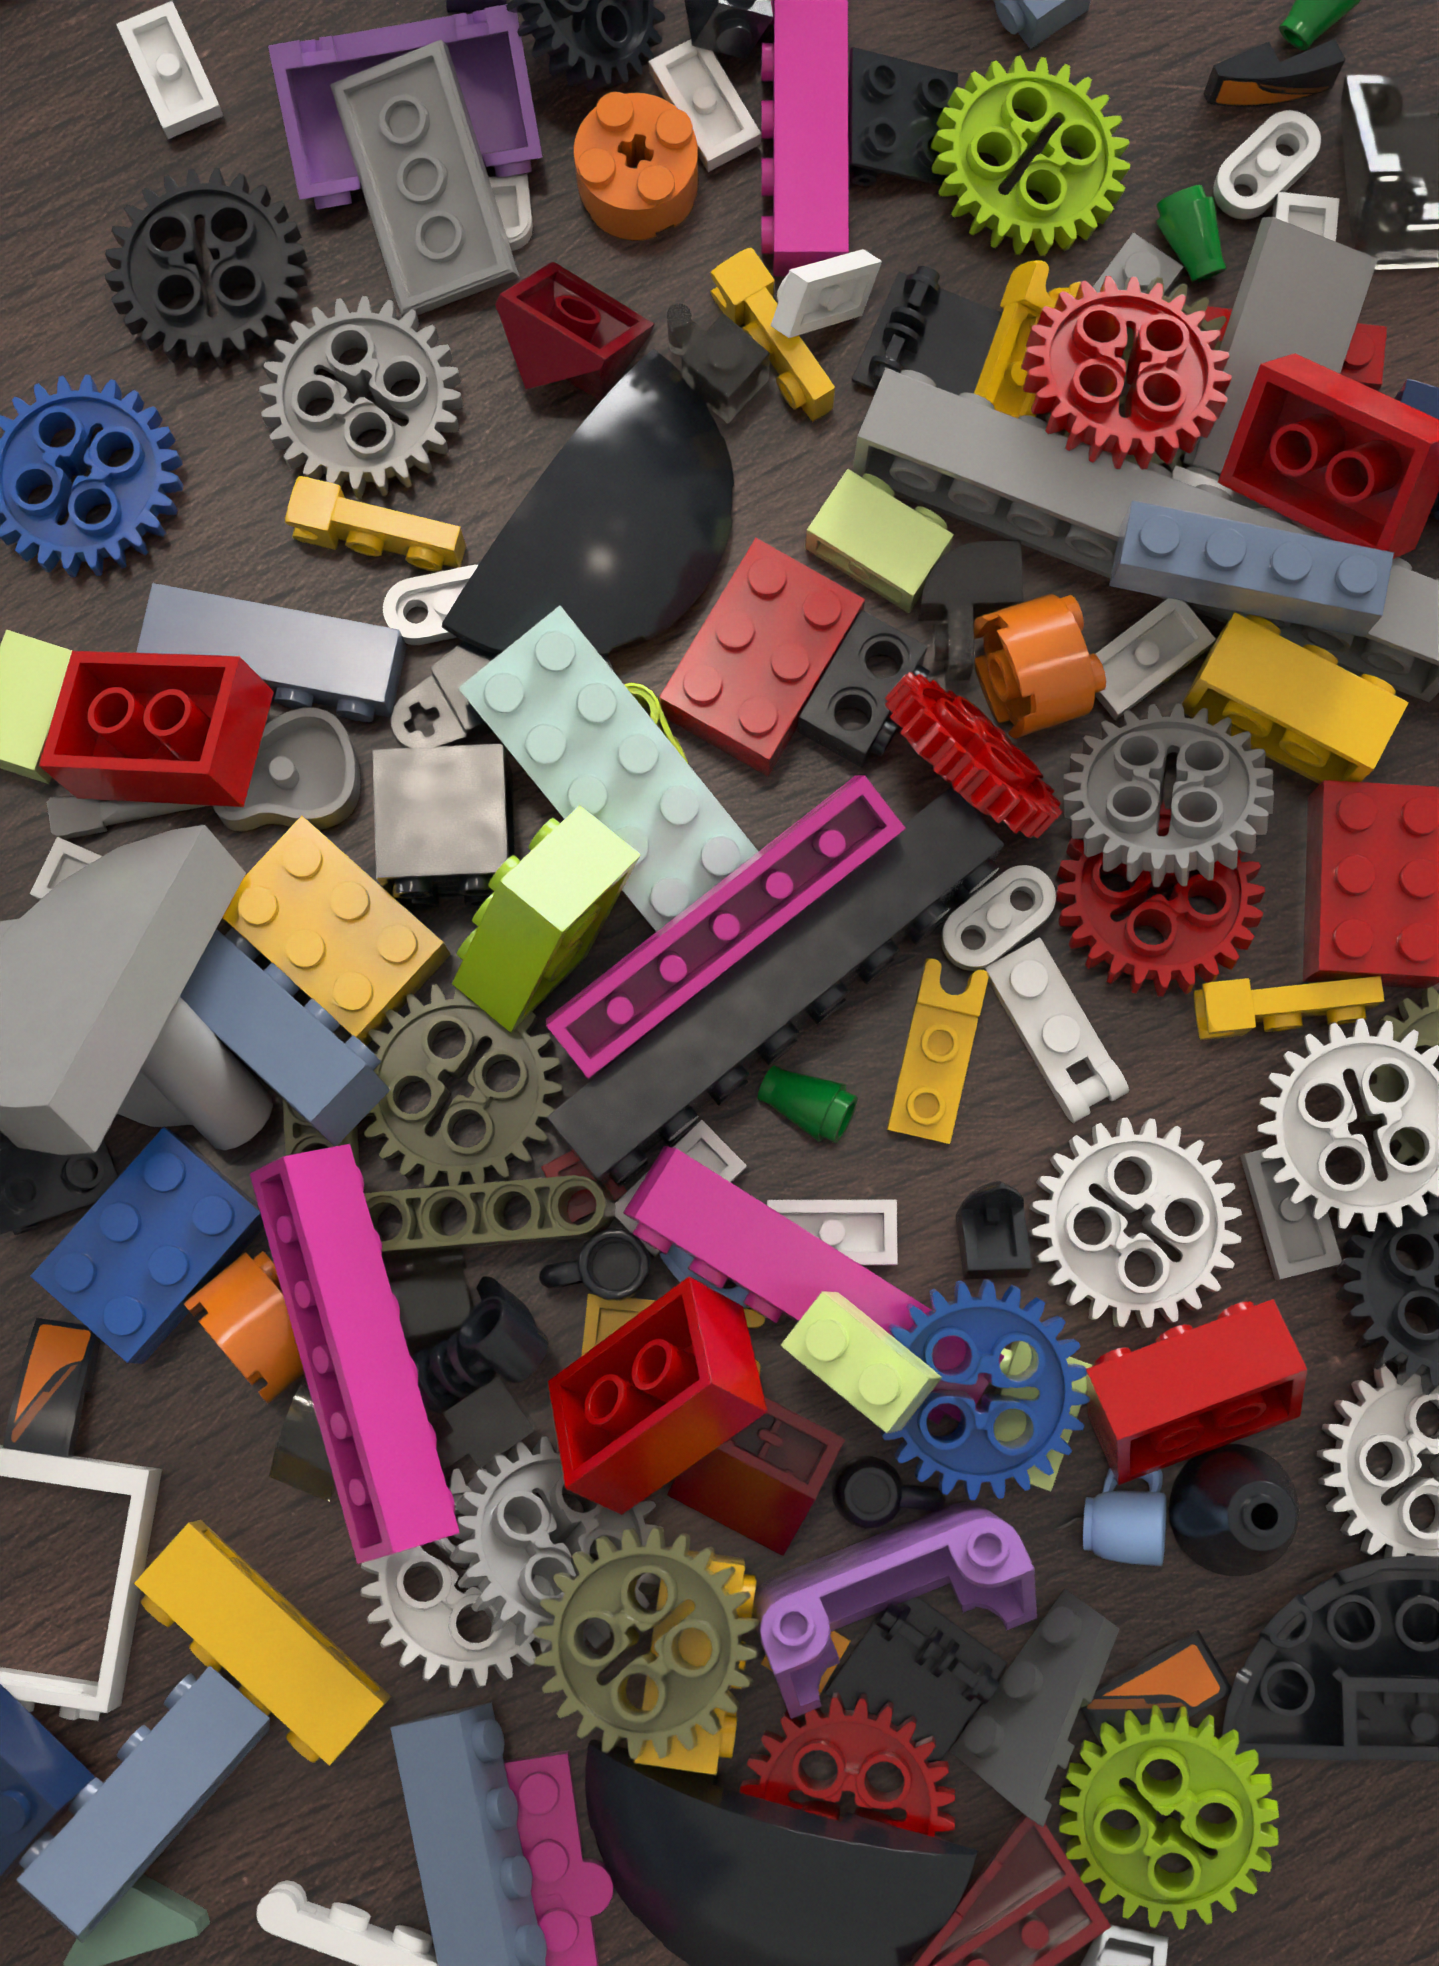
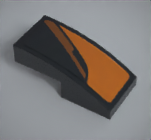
[1203,39,1346,107]
[3,1318,101,1458]
[1080,1630,1232,1747]

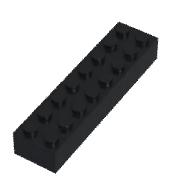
[547,786,1004,1188]

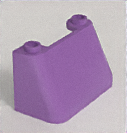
[268,4,542,209]
[752,1502,1037,1719]

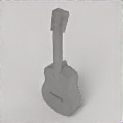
[47,707,360,840]

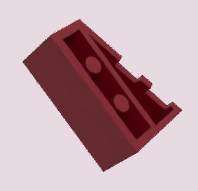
[908,1813,1112,1966]

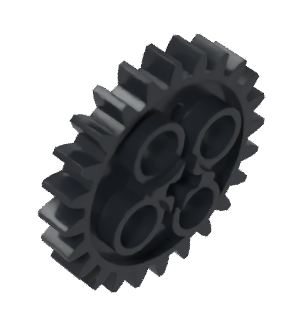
[506,0,665,92]
[105,168,308,368]
[1336,1192,1439,1395]

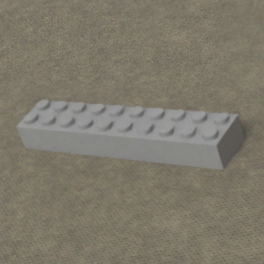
[853,368,1439,702]

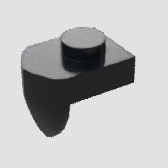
[956,1180,1032,1280]

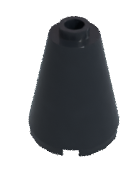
[1168,1444,1299,1576]

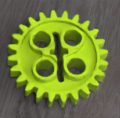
[931,56,1130,256]
[1059,1705,1279,1929]

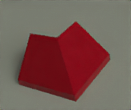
[495,261,655,401]

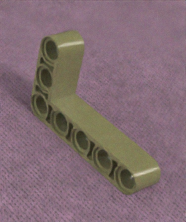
[283,1099,616,1255]

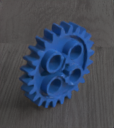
[0,375,183,577]
[880,1279,1090,1500]

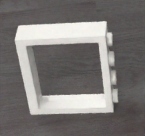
[0,1445,162,1721]

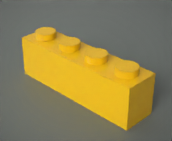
[134,1520,392,1766]

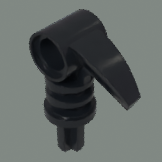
[411,1276,548,1413]

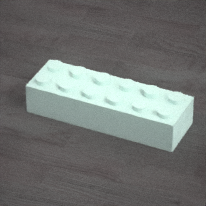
[458,606,759,989]

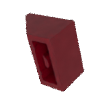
[667,1397,846,1556]

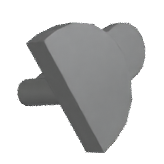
[0,825,273,1155]

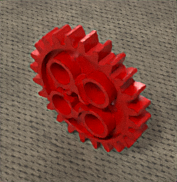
[1021,276,1232,470]
[885,672,1063,839]
[1056,800,1265,997]
[739,1692,956,1840]

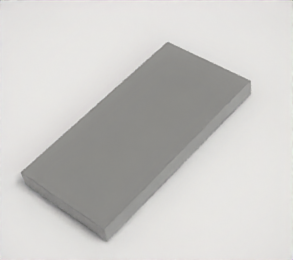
[330,40,519,316]
[1183,217,1378,476]

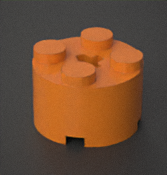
[574,92,698,241]
[972,594,1106,738]
[183,1251,304,1404]

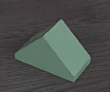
[63,1874,210,1966]

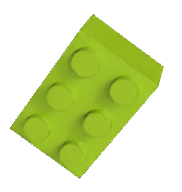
[452,805,641,1033]

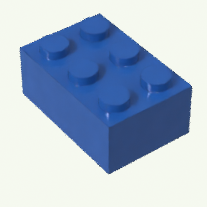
[31,1127,264,1364]

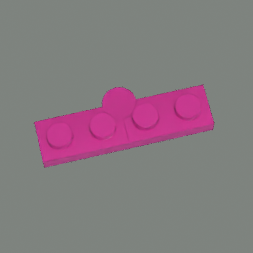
[504,1750,614,1966]

